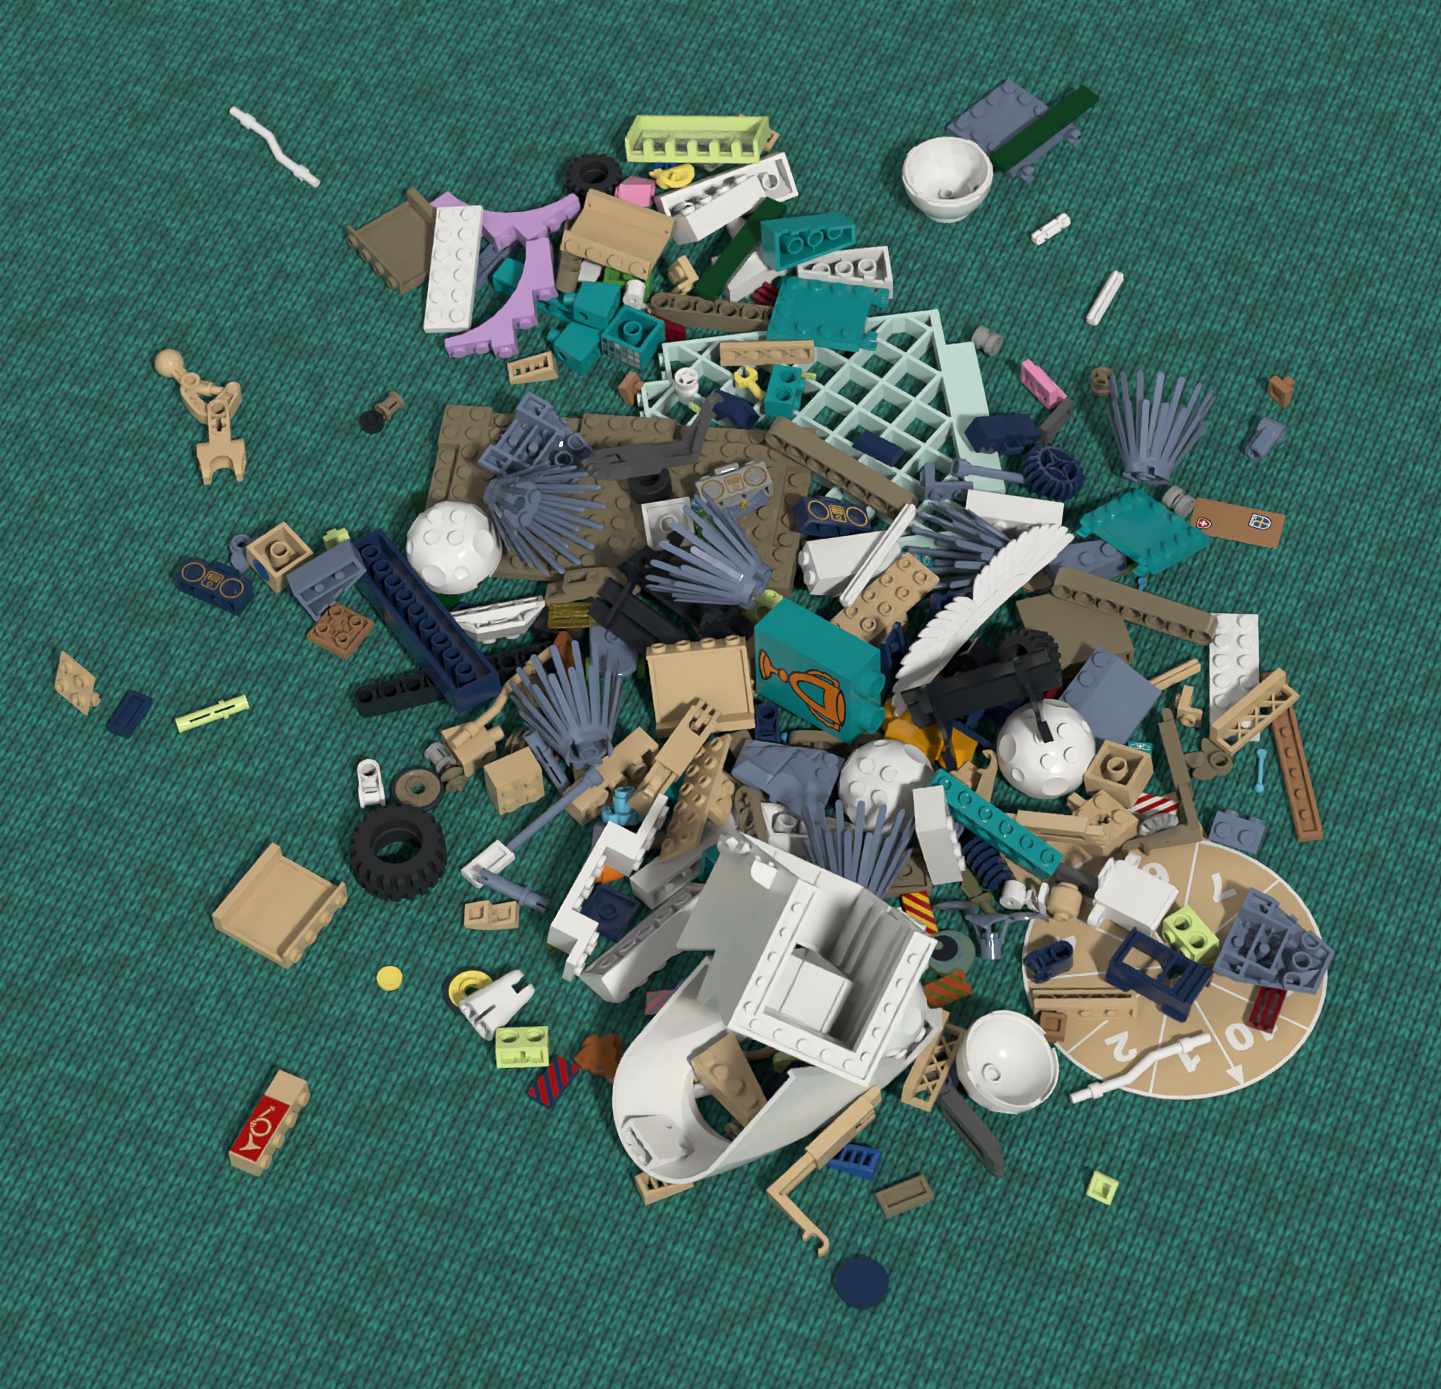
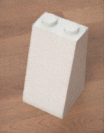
[798,530,902,596]

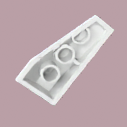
[755,803,863,857]

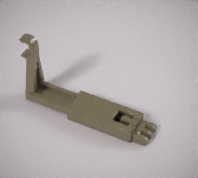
[1122,708,1202,859]

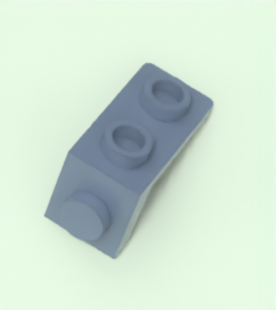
[920,463,973,501]

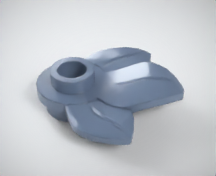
[229,534,261,573]

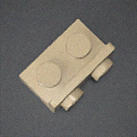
[667,255,699,295]

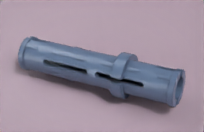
[523,728,572,796]
[476,867,551,914]

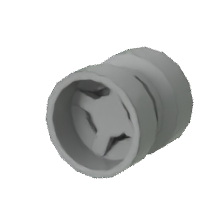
[971,325,1003,356]
[1162,485,1196,518]

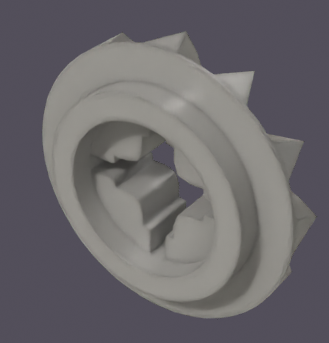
[1139,813,1179,837]

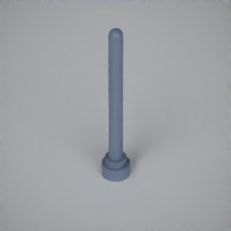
[950,458,1031,485]
[506,766,605,852]

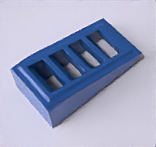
[825,1143,882,1181]

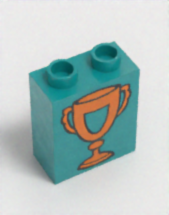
[754,597,886,746]

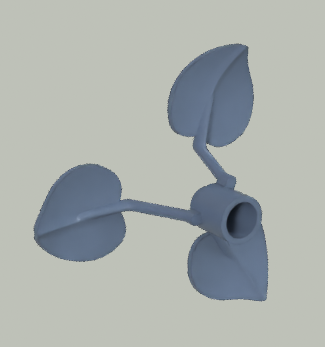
[931,901,1050,960]

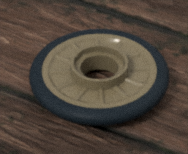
[391,766,445,812]

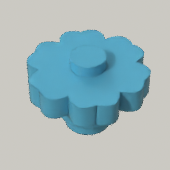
[601,786,645,826]

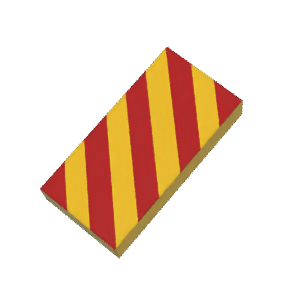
[902,891,938,936]

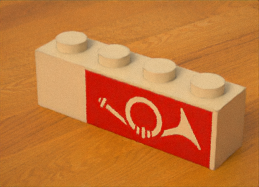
[229,1070,310,1177]

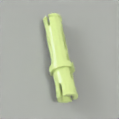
[175,694,250,733]

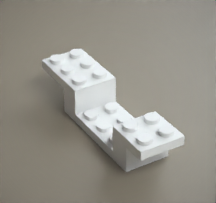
[547,793,669,982]

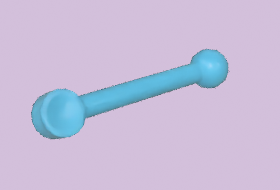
[1254,749,1267,793]

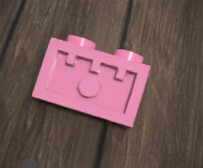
[1020,359,1067,410]

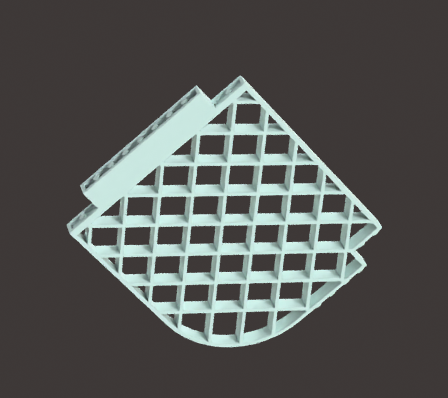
[636,309,1005,569]

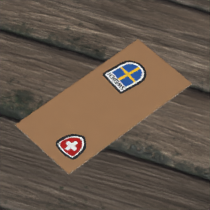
[1190,497,1286,549]

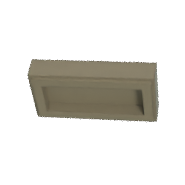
[875,1174,934,1219]

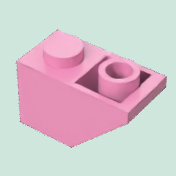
[615,176,656,207]

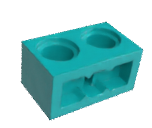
[765,364,806,419]

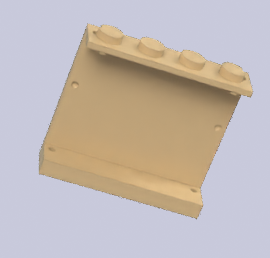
[560,188,676,280]

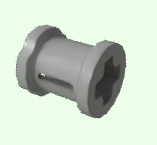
[424,742,456,775]

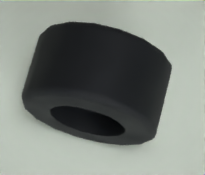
[627,468,672,505]

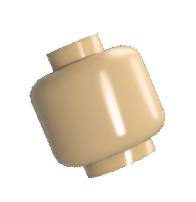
[1047,882,1083,922]

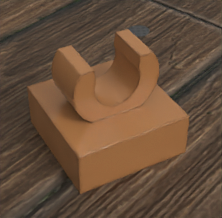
[618,371,648,406]
[1267,375,1296,408]
[1040,1012,1067,1043]

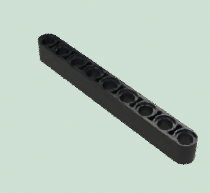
[354,640,557,718]

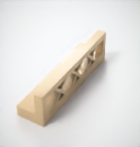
[720,340,814,366]
[1209,668,1299,756]
[1033,989,1138,1021]
[901,1010,967,1112]

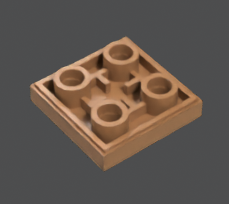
[307,602,374,660]

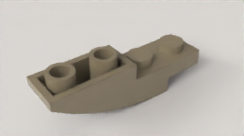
[544,567,641,607]

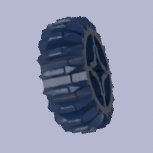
[1021,442,1085,502]

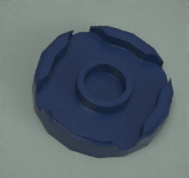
[836,1257,889,1309]

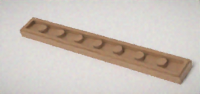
[1260,670,1324,842]

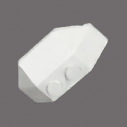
[449,595,545,644]

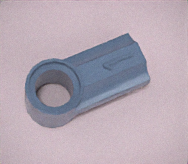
[1245,416,1287,462]

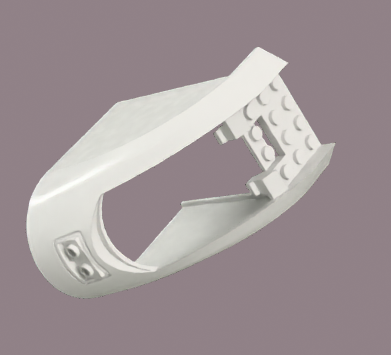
[612,948,942,1184]

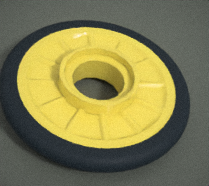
[444,967,497,1016]

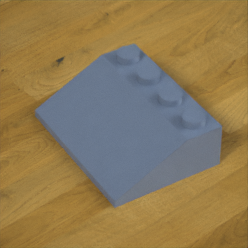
[1059,645,1162,755]

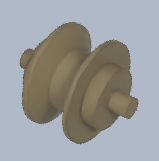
[440,766,468,793]

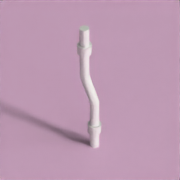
[230,106,320,188]
[1069,1032,1211,1104]

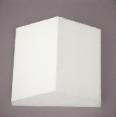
[641,497,695,551]

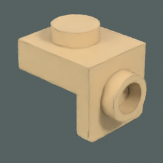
[1174,685,1203,728]
[949,761,981,792]

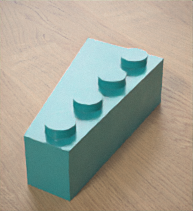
[760,212,856,272]

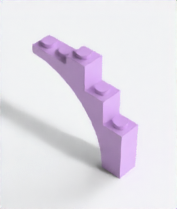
[429,191,582,251]
[445,237,559,358]

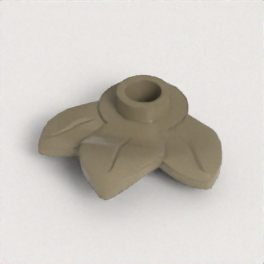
[1184,738,1233,781]

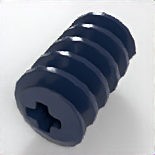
[962,837,1014,891]

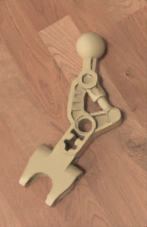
[155,349,247,485]

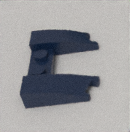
[880,590,955,690]

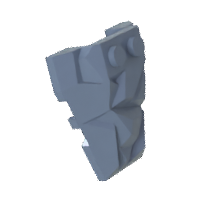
[478,391,595,484]
[731,739,845,825]
[1212,887,1335,995]

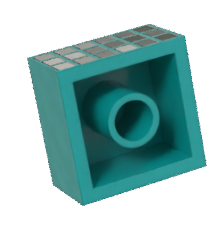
[601,304,666,371]

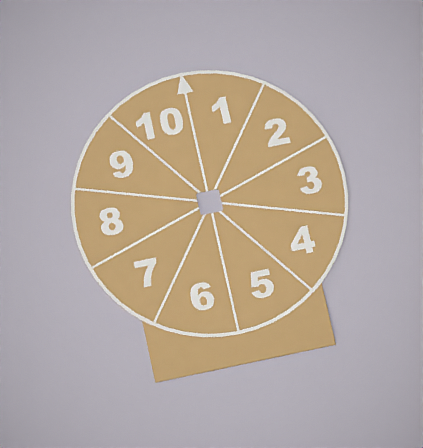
[1004,791,1328,1100]

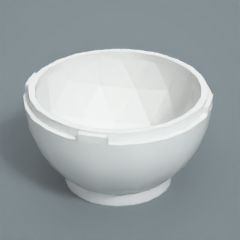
[902,137,993,223]

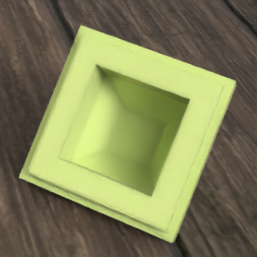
[1086,1171,1119,1206]

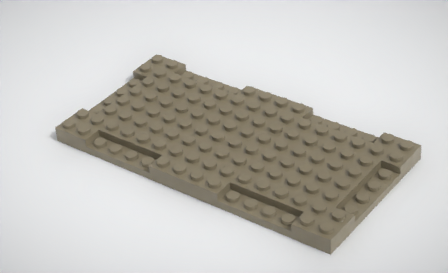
[425,404,819,599]

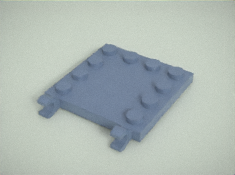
[947,79,1081,184]

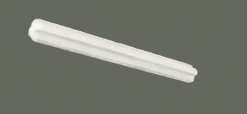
[839,504,917,607]

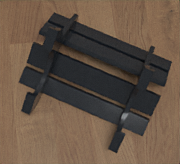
[587,530,756,657]
[900,648,1063,772]

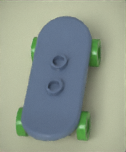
[584,593,645,682]

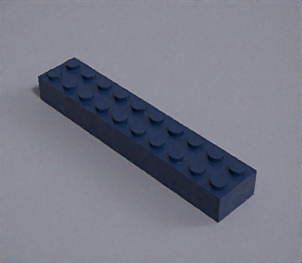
[351,528,501,714]

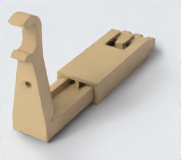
[626,698,722,818]
[975,750,1111,846]
[766,1086,882,1257]

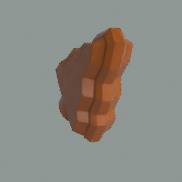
[574,1033,624,1085]

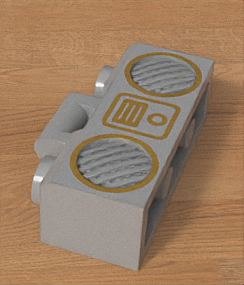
[695,461,773,509]

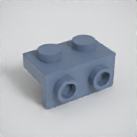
[1208,809,1267,856]

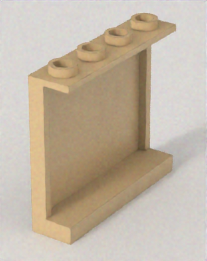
[646,635,756,738]
[212,842,348,970]

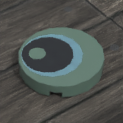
[928,930,975,978]

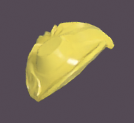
[649,163,694,189]

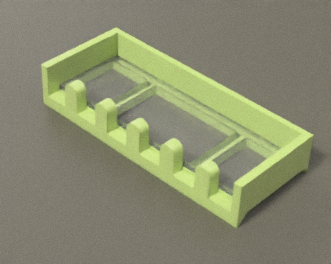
[625,115,770,164]

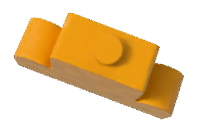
[880,697,978,770]

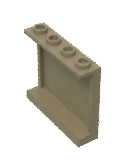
[347,187,437,296]
[1015,592,1134,680]

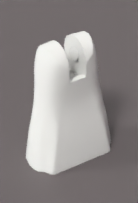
[459,969,535,1041]

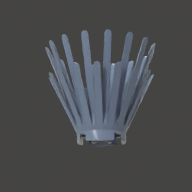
[1106,370,1217,486]
[483,461,606,575]
[645,490,772,610]
[907,501,1012,613]
[509,640,625,770]
[801,800,916,900]

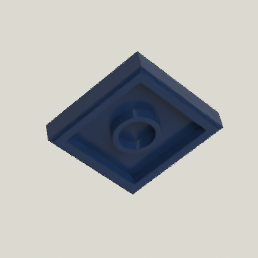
[580,883,644,943]

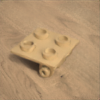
[54,651,101,716]

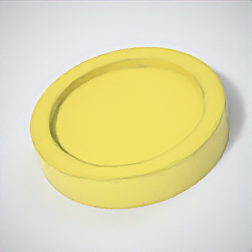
[377,966,403,991]

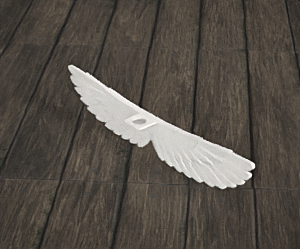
[892,524,1074,717]

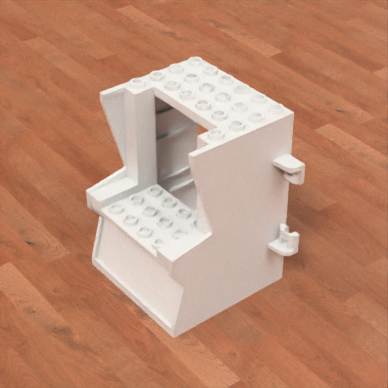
[676,828,938,1087]

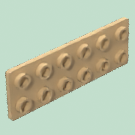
[829,552,940,649]
[659,733,738,862]

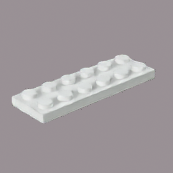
[424,205,484,333]
[1209,613,1260,741]

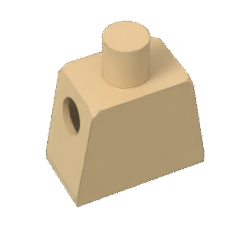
[441,720,504,777]

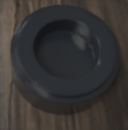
[360,411,384,434]

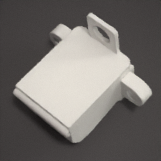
[1087,851,1179,937]

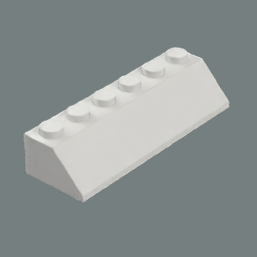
[653,152,798,241]
[579,882,705,1003]

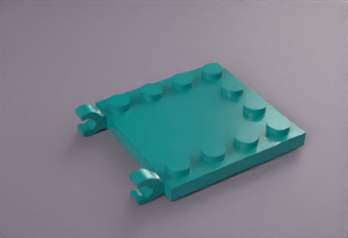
[766,276,890,352]
[1076,488,1211,577]

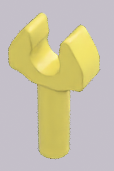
[735,366,766,404]

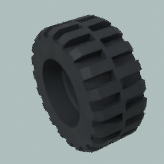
[349,804,447,902]

